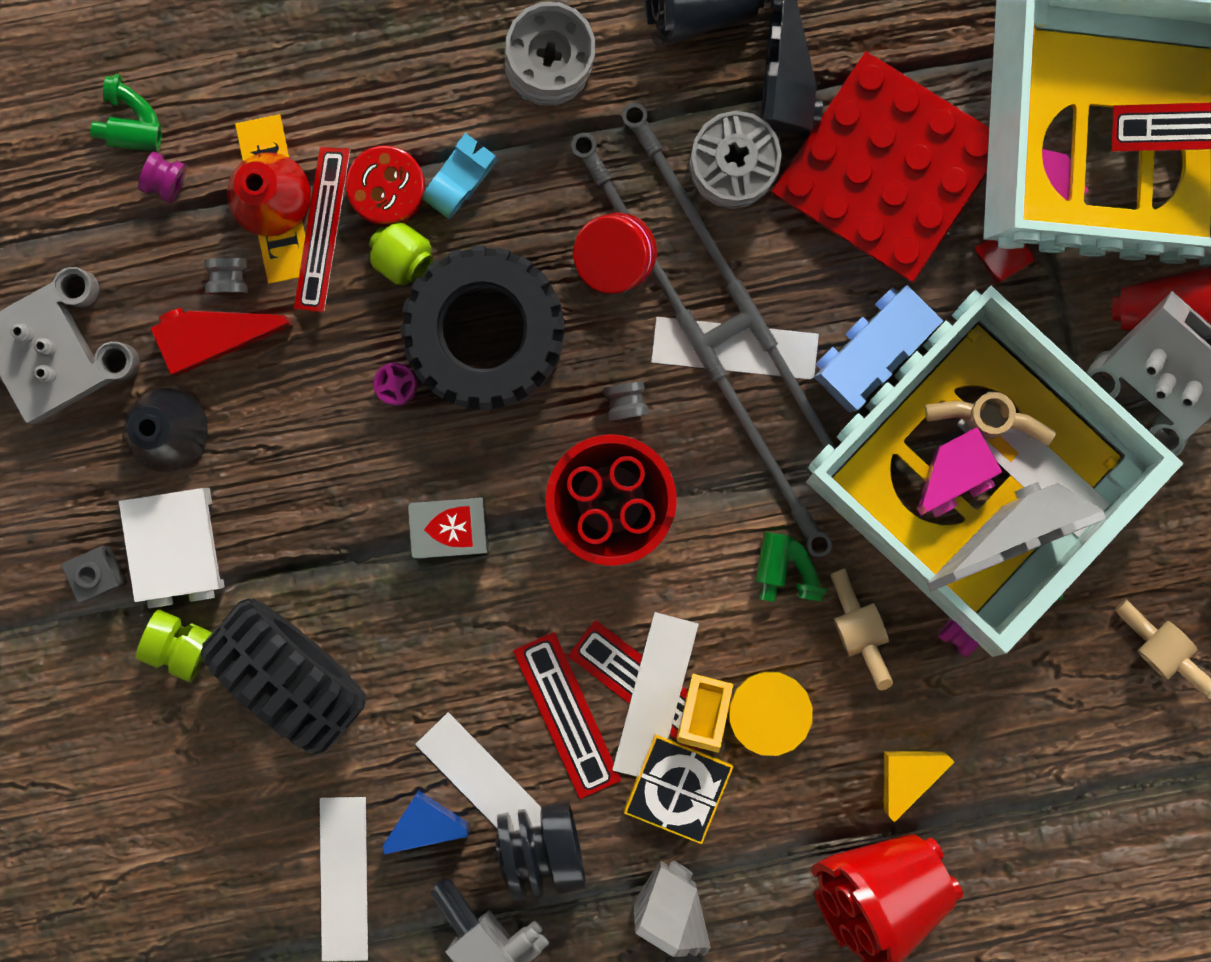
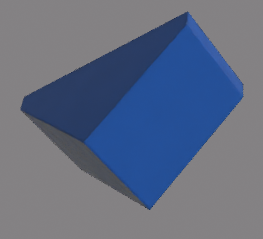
[383,790,470,854]

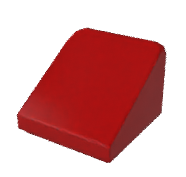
[974,240,1035,284]

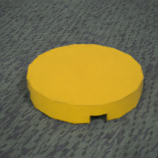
[729,672,813,756]

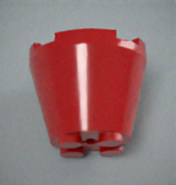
[545,434,677,566]
[811,834,963,962]

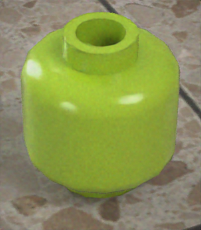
[369,222,433,285]

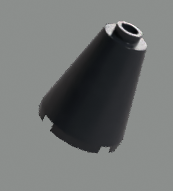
[645,0,765,47]
[124,388,208,472]

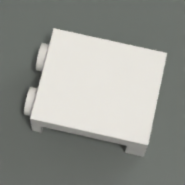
[119,488,225,608]

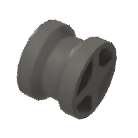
[204,258,248,295]
[603,381,650,422]

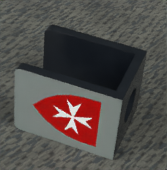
[408,497,489,558]

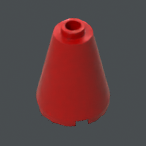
[227,152,311,236]
[1112,266,1211,332]

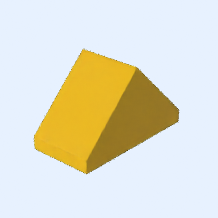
[677,674,733,753]
[884,751,954,822]

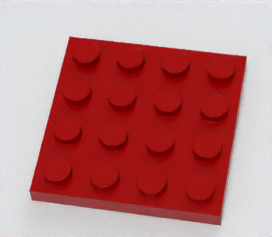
[771,51,989,284]

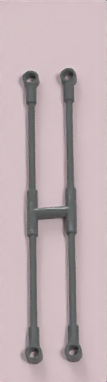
[571,103,846,557]

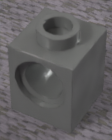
[61,545,127,603]

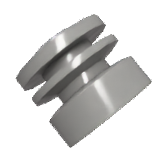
[505,2,595,106]
[689,111,782,209]

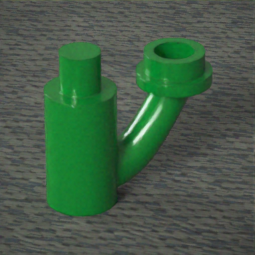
[90,74,162,153]
[755,531,828,602]

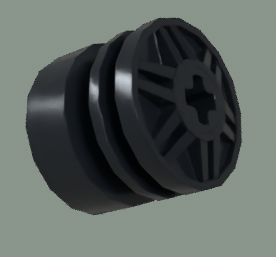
[496,800,586,903]

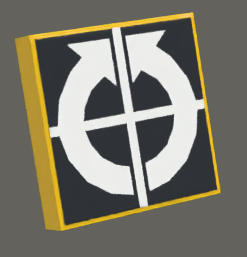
[623,734,734,844]

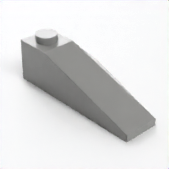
[927,482,1106,592]
[633,860,711,957]

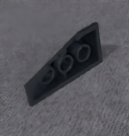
[760,0,823,135]

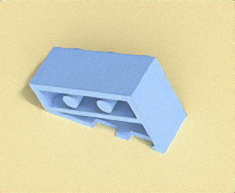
[814,285,943,413]

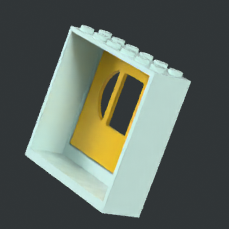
[983,0,1211,267]
[806,286,1184,657]

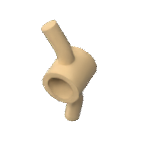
[925,392,1056,446]
[830,568,893,690]
[1115,599,1211,699]

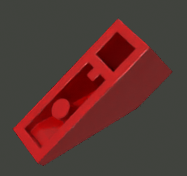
[151,308,293,376]

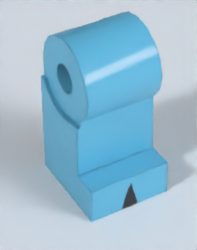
[422,133,497,219]

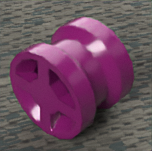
[138,151,186,203]
[373,362,418,406]
[938,618,979,658]

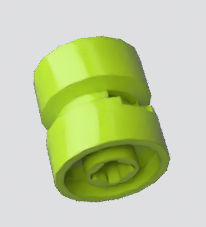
[135,609,213,683]

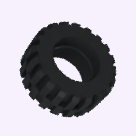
[401,246,565,410]
[201,598,366,755]

